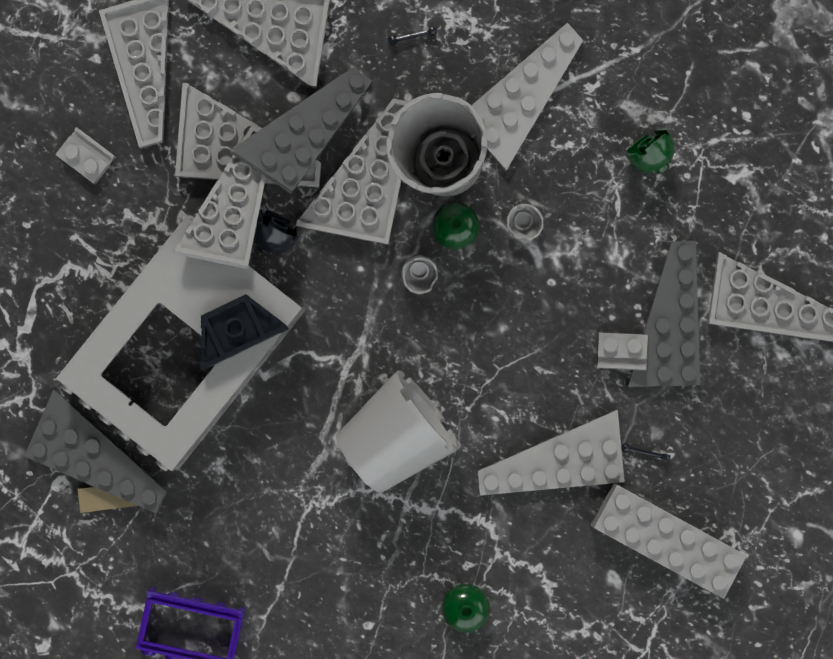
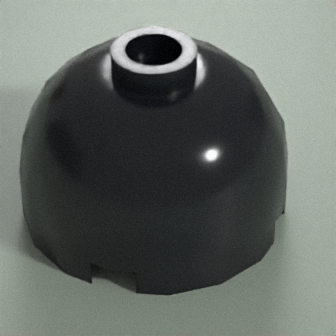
[253,209,301,255]

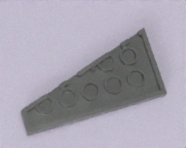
[230,68,372,194]
[627,241,700,387]
[24,389,167,513]

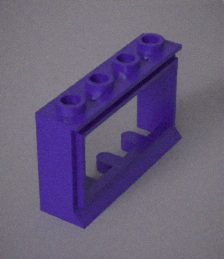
[135,588,246,659]

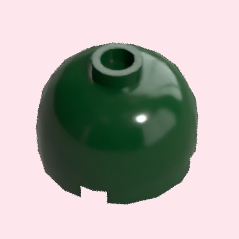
[625,127,675,173]
[431,202,479,250]
[442,583,490,633]

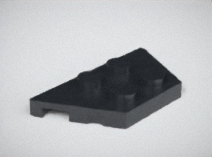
[200,294,289,371]

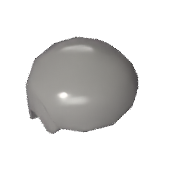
[507,204,543,241]
[401,255,438,294]

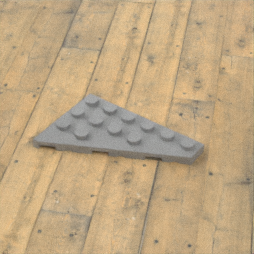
[187,0,330,88]
[175,83,322,188]
[296,99,408,245]

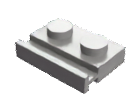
[55,127,116,184]
[597,333,649,371]

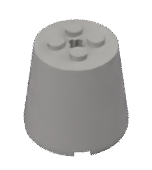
[386,93,487,197]
[336,370,459,493]

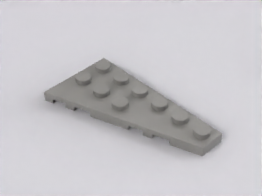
[99,0,169,149]
[471,23,583,171]
[173,126,266,269]
[708,252,833,342]
[477,410,625,495]

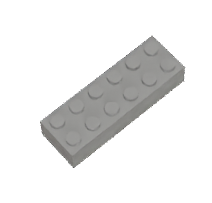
[591,483,747,599]

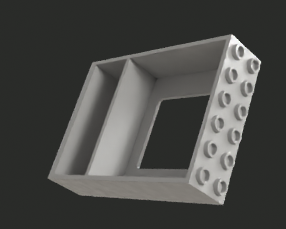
[56,216,305,471]

